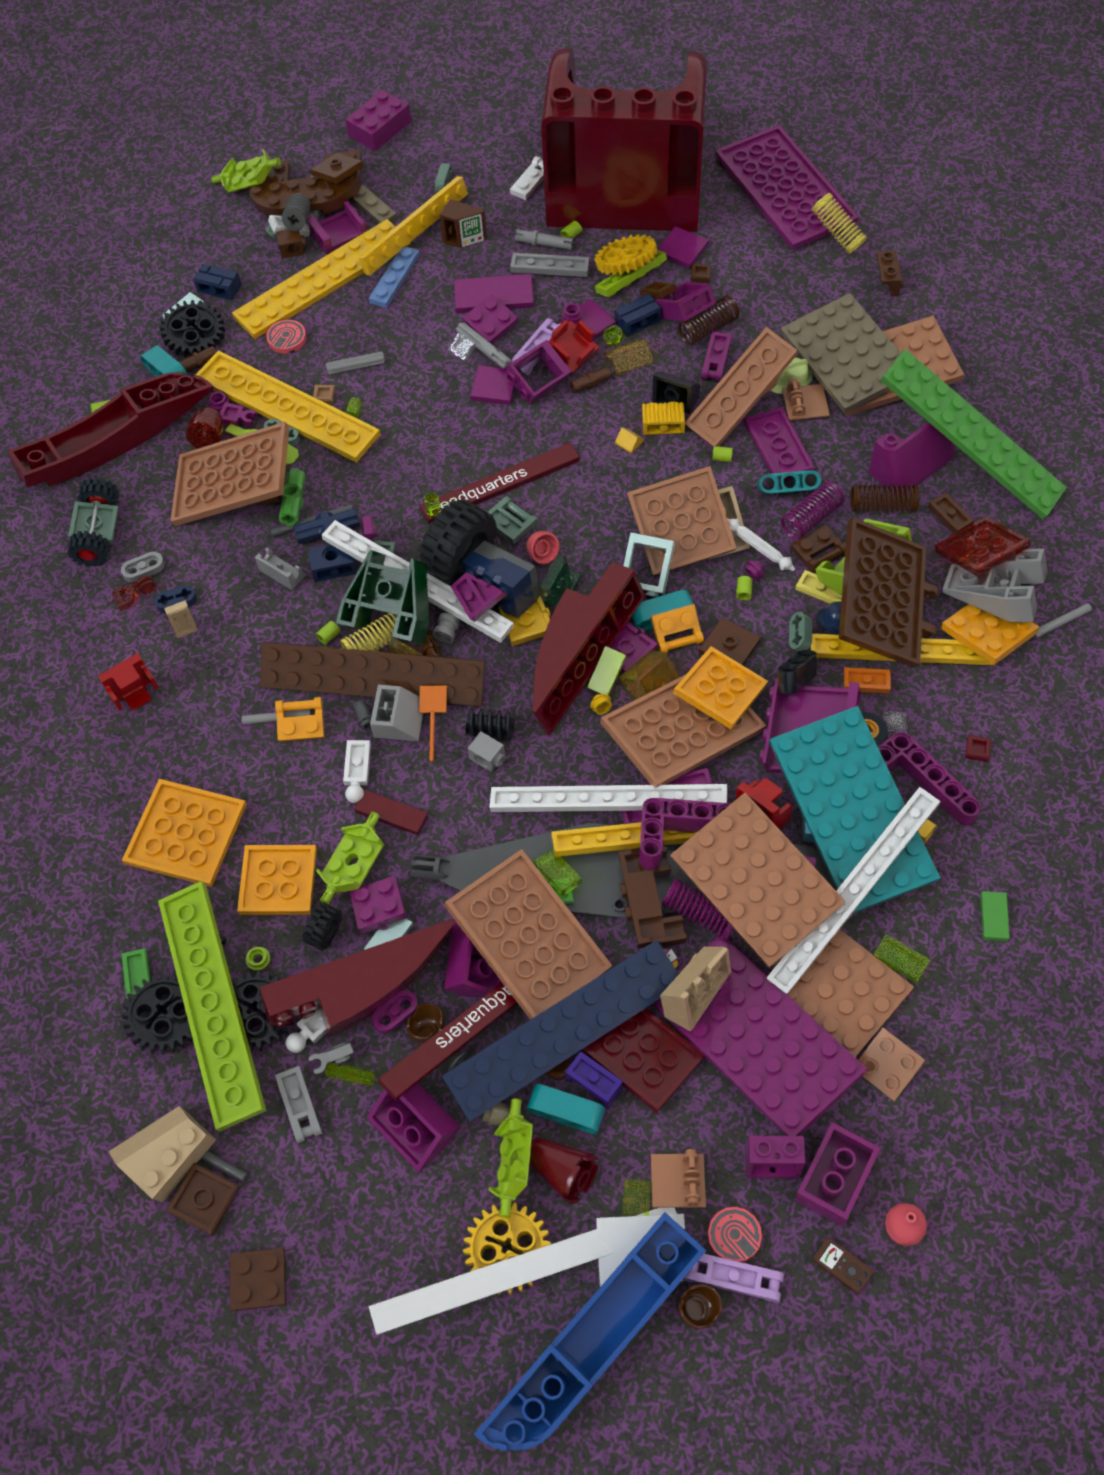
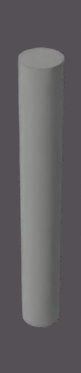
[1033,603,1092,639]
[242,709,311,725]

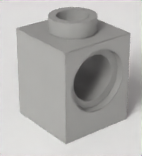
[467,732,505,772]

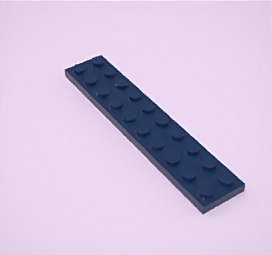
[442,940,679,1122]

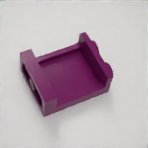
[307,201,367,255]

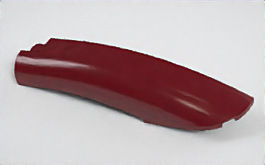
[8,372,213,488]

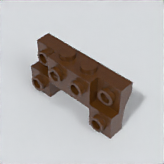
[619,847,687,949]

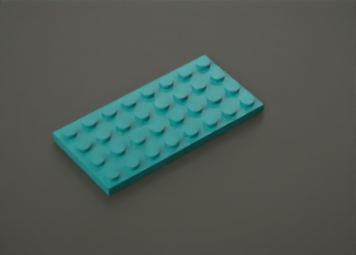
[769,706,940,914]

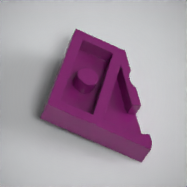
[451,572,507,622]

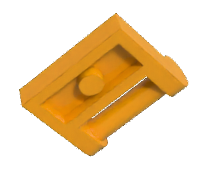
[650,604,704,655]
[275,697,325,742]

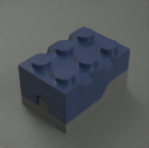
[462,541,540,618]

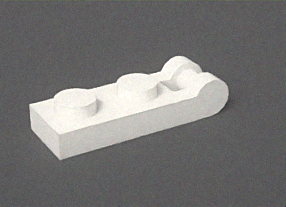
[510,156,544,200]

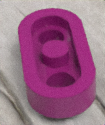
[372,991,418,1034]

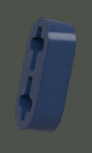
[154,586,197,613]

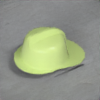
[771,357,813,394]

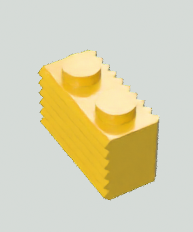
[642,402,685,435]

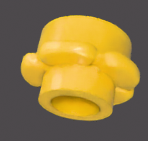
[590,694,612,715]

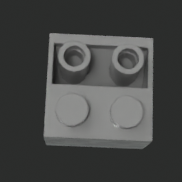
[370,684,424,742]

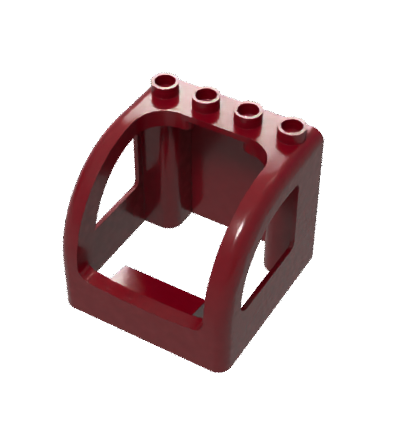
[541,48,707,232]

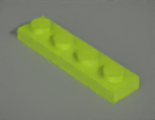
[595,250,667,297]

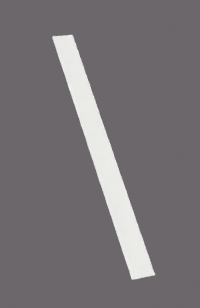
[369,1208,677,1335]

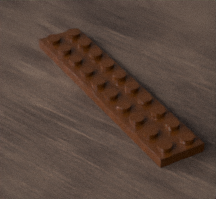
[260,642,486,706]

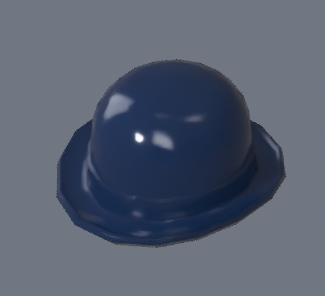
[816,601,841,635]

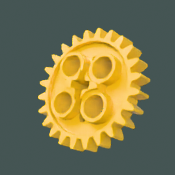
[595,234,658,275]
[463,1203,551,1295]

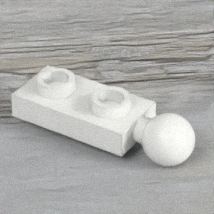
[343,740,371,803]
[286,1010,327,1053]

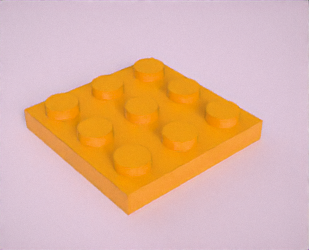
[941,604,1039,665]
[673,646,768,729]
[237,845,317,915]

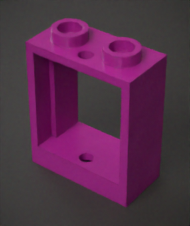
[654,282,716,321]
[505,340,571,404]
[745,1136,805,1179]

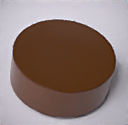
[546,1058,571,1080]

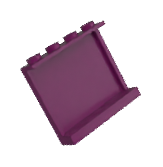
[760,678,861,773]

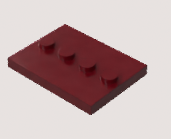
[580,1008,705,1114]

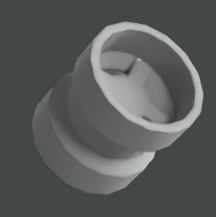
[432,613,460,644]

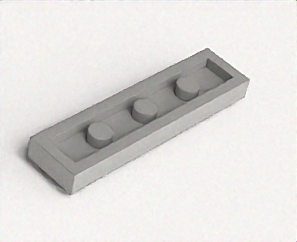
[510,253,589,277]

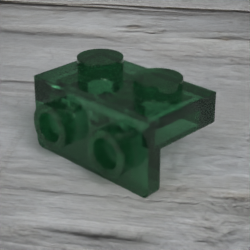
[539,555,582,607]

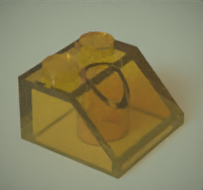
[619,650,680,700]

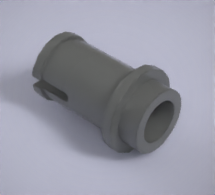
[353,700,372,730]

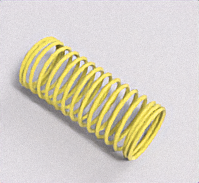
[812,193,867,254]
[340,613,397,651]

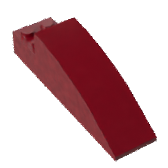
[532,562,646,736]
[260,919,455,1038]

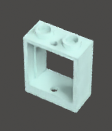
[623,533,675,597]

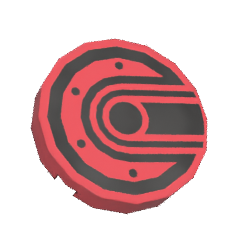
[267,319,307,354]
[708,1207,762,1263]

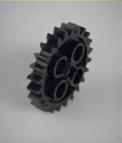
[159,300,225,357]
[232,971,294,1053]
[121,973,193,1055]

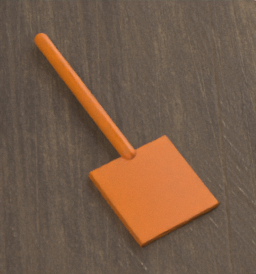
[419,685,447,762]

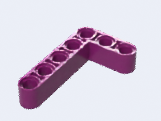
[878,732,981,826]
[639,798,732,870]

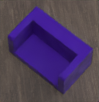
[565,1051,623,1110]

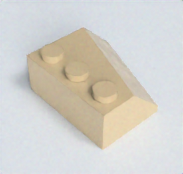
[108,1106,217,1202]

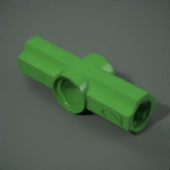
[279,468,306,526]

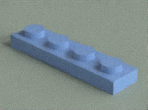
[369,246,420,308]

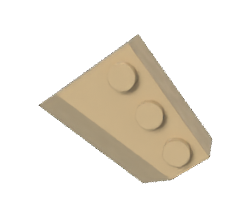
[660,947,731,1032]

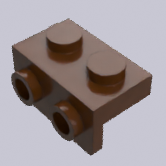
[876,250,904,297]

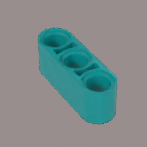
[140,345,187,376]
[756,470,821,494]
[631,590,697,632]
[526,1084,605,1134]

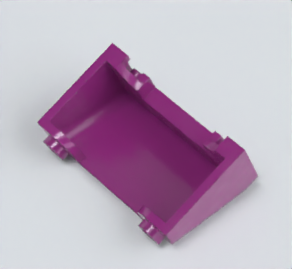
[869,422,955,495]

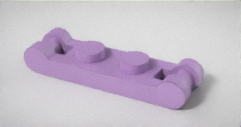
[511,318,561,375]
[683,1254,784,1303]

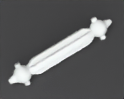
[727,518,795,571]

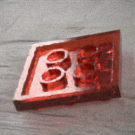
[934,517,1031,577]

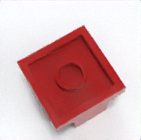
[548,320,599,375]
[98,653,159,711]
[736,778,792,829]

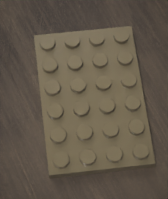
[781,293,900,414]

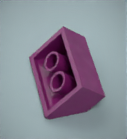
[444,920,502,998]
[366,1084,460,1172]

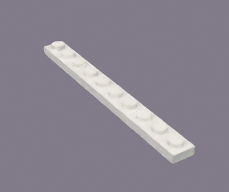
[322,520,514,643]
[489,784,728,812]
[766,787,940,995]

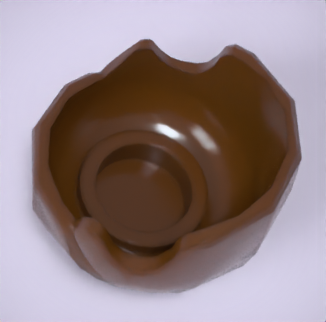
[407,1003,445,1044]
[678,1284,723,1330]

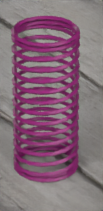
[781,482,844,540]
[661,878,734,940]

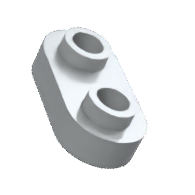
[121,552,165,582]

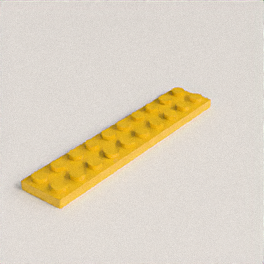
[232,219,410,339]
[196,350,381,463]

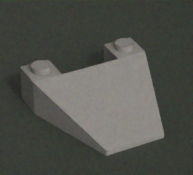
[943,549,1047,623]

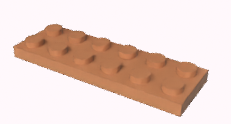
[685,327,799,448]

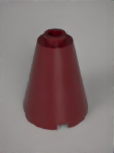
[529,1137,599,1205]

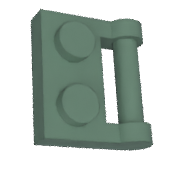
[488,496,540,545]

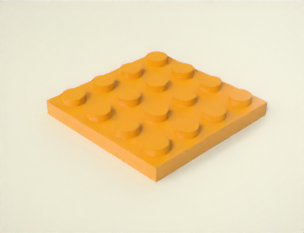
[122,779,247,887]

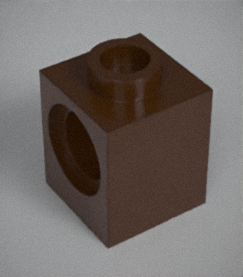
[276,229,307,259]

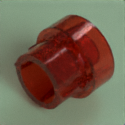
[186,408,224,449]

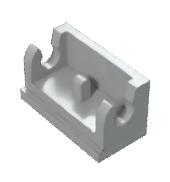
[255,547,306,590]

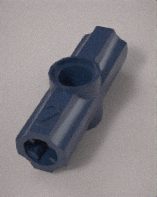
[293,508,360,544]

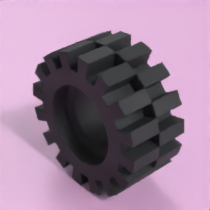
[302,902,342,951]

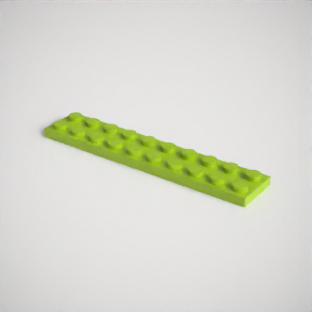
[158,881,266,1131]

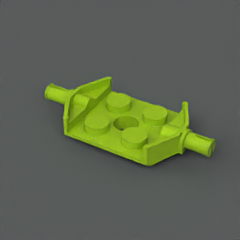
[211,149,281,193]
[316,812,384,905]
[488,1099,533,1218]

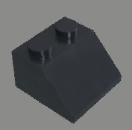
[652,372,700,414]

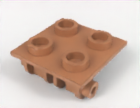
[782,379,830,421]
[859,1027,926,1101]
[651,1149,706,1208]

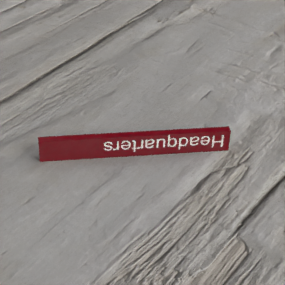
[419,443,580,524]
[378,983,518,1101]

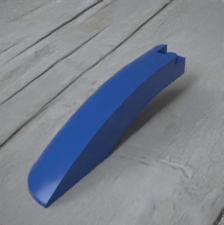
[474,1212,707,1451]

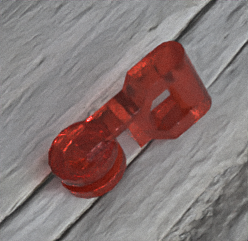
[112,576,156,611]

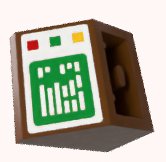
[440,199,487,248]

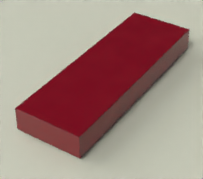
[354,790,428,836]

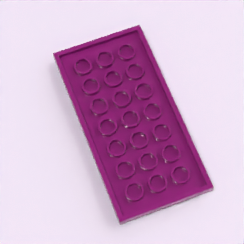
[715,125,859,250]
[652,934,867,1136]

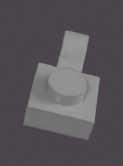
[309,1040,354,1074]

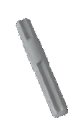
[456,323,512,369]

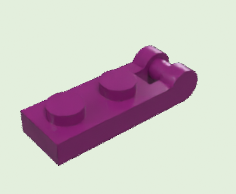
[701,331,732,382]

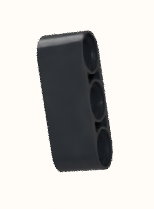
[778,650,817,694]

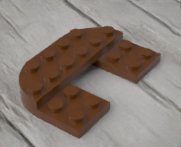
[249,150,362,218]

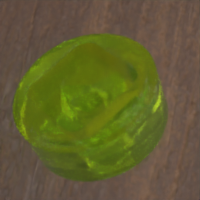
[603,325,624,346]

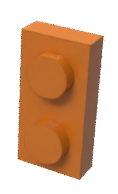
[843,667,891,694]

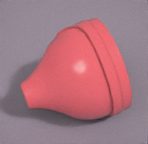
[526,531,559,564]
[885,1203,927,1246]

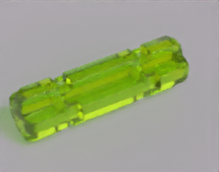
[325,1062,375,1086]

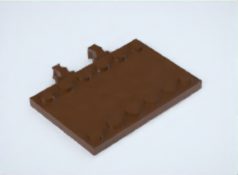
[838,517,938,667]

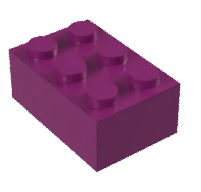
[345,90,411,151]
[794,1122,881,1227]

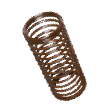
[678,295,740,345]
[851,484,920,512]

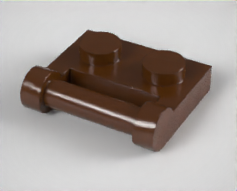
[791,525,846,573]

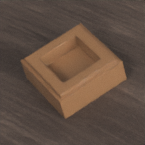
[313,385,336,405]

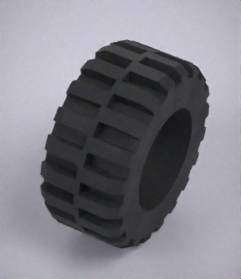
[419,499,497,586]

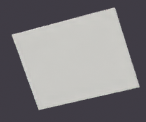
[596,1214,685,1287]

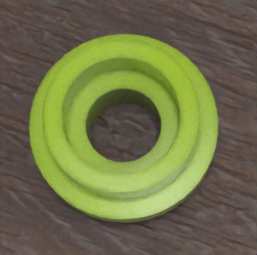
[246,947,271,971]

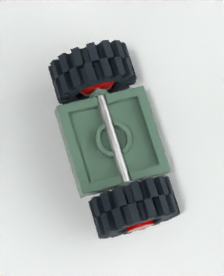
[67,477,119,566]

